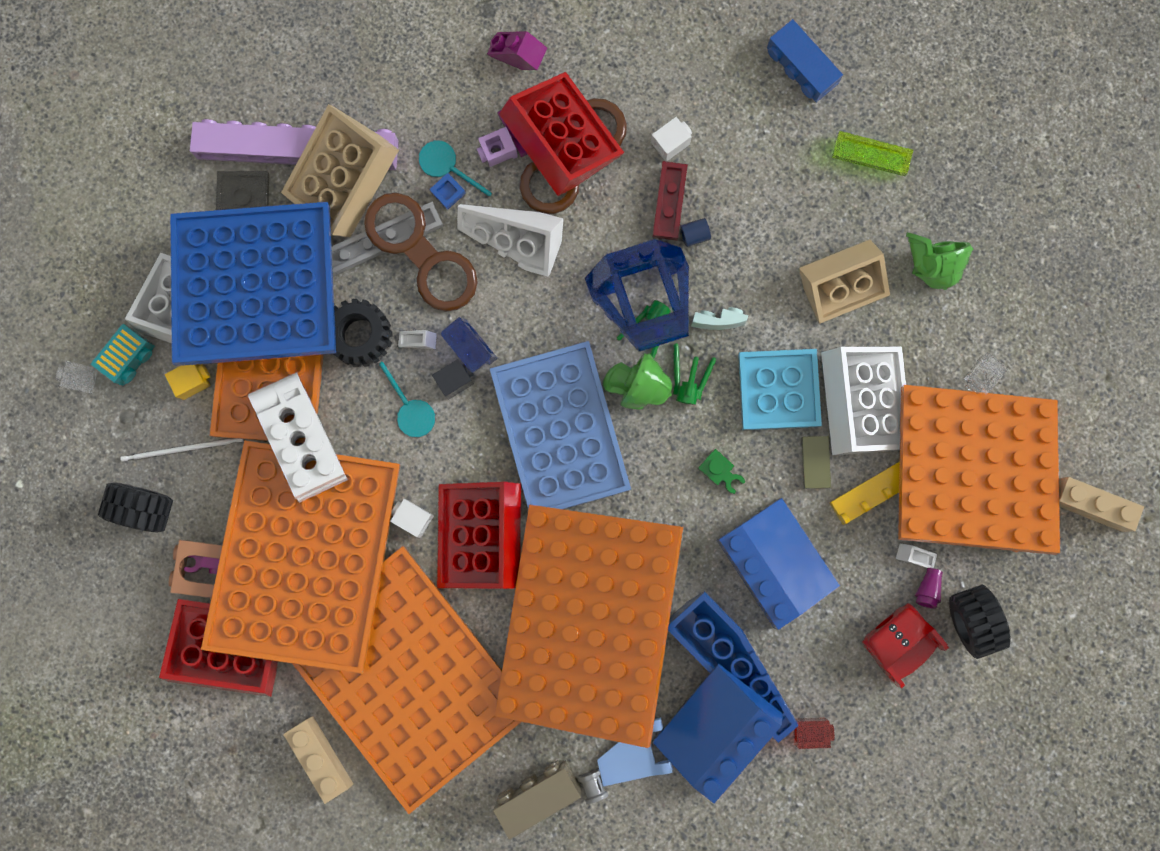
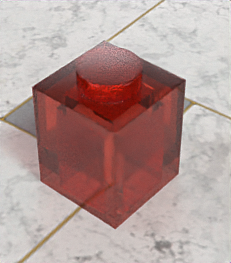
[794,718,835,749]

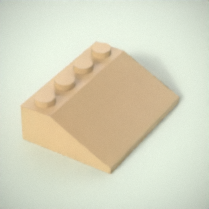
[281,104,399,237]

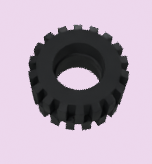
[333,298,393,367]
[97,482,174,533]
[949,584,1011,659]

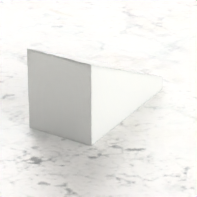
[398,330,436,349]
[896,543,937,568]

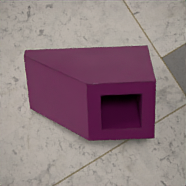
[487,31,547,70]

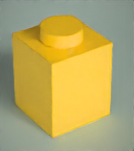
[164,364,211,400]

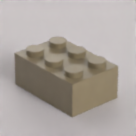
[493,760,582,840]

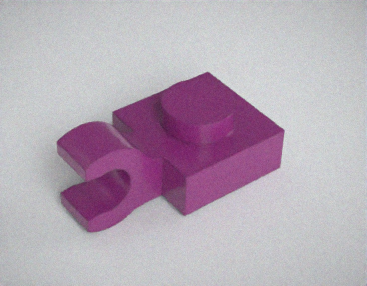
[184,555,220,574]

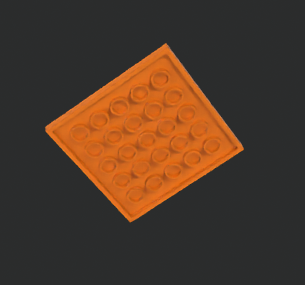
[898,385,1060,555]

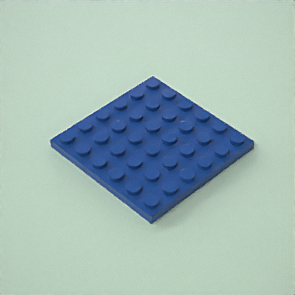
[170,202,336,366]

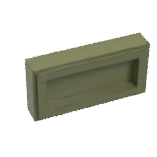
[801,436,831,489]

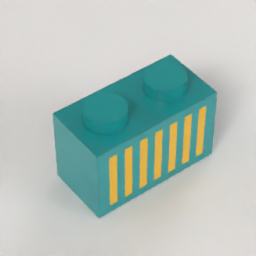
[91,324,155,386]

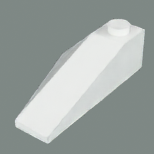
[457,204,563,277]

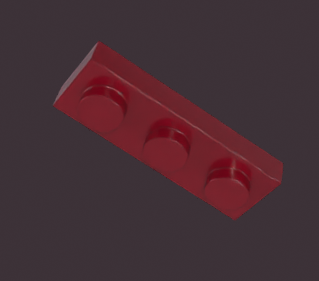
[652,161,688,241]

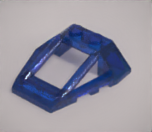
[585,239,689,352]

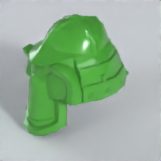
[906,232,973,290]
[603,353,672,410]

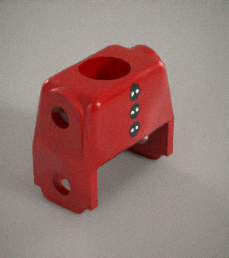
[861,603,949,689]

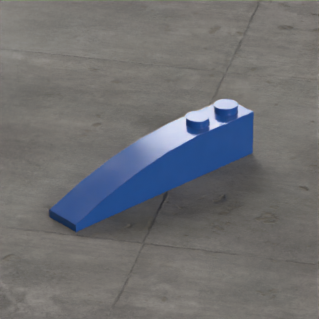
[668,591,798,743]

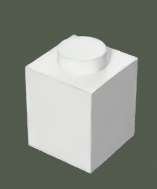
[651,117,692,162]
[390,499,434,538]

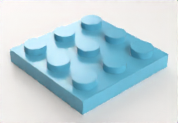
[738,349,822,430]

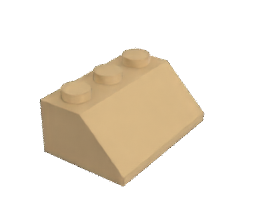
[799,240,890,323]

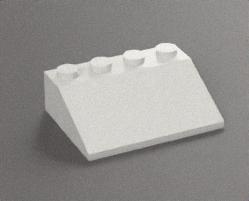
[125,253,172,343]
[821,347,906,455]

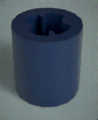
[680,218,711,247]

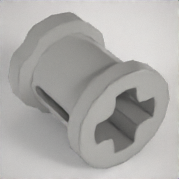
[578,770,609,804]

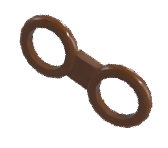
[519,98,627,214]
[364,192,478,312]

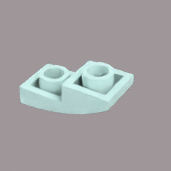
[691,307,748,330]

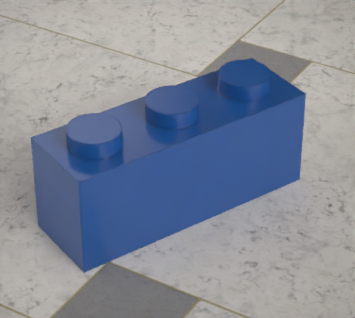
[767,19,843,103]

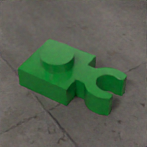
[698,449,745,494]

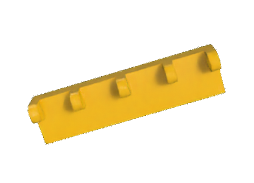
[829,461,900,525]

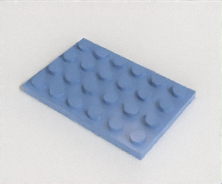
[490,341,631,509]

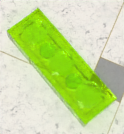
[831,131,914,177]

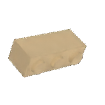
[1059,477,1144,532]
[283,716,353,804]

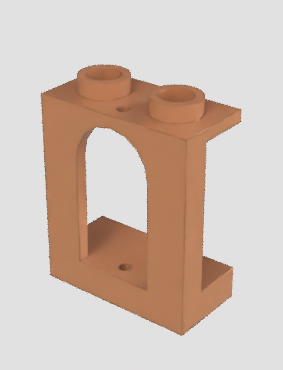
[169,540,223,598]

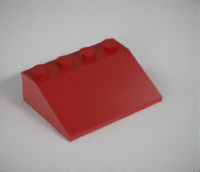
[499,72,624,196]
[437,482,521,589]
[159,599,278,697]

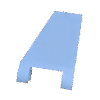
[597,717,673,787]

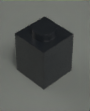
[432,359,474,400]

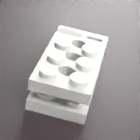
[248,372,348,503]

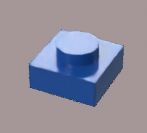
[429,173,466,210]

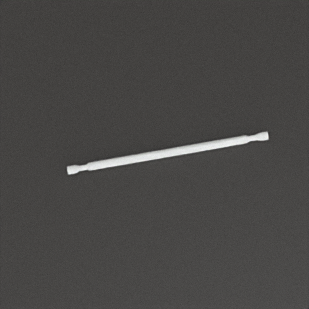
[121,439,244,462]

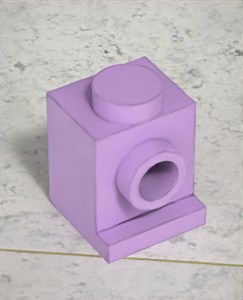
[477,127,518,167]

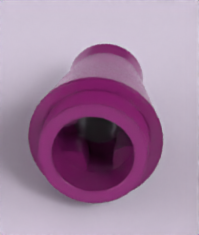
[915,568,943,609]

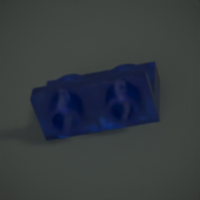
[441,317,498,372]

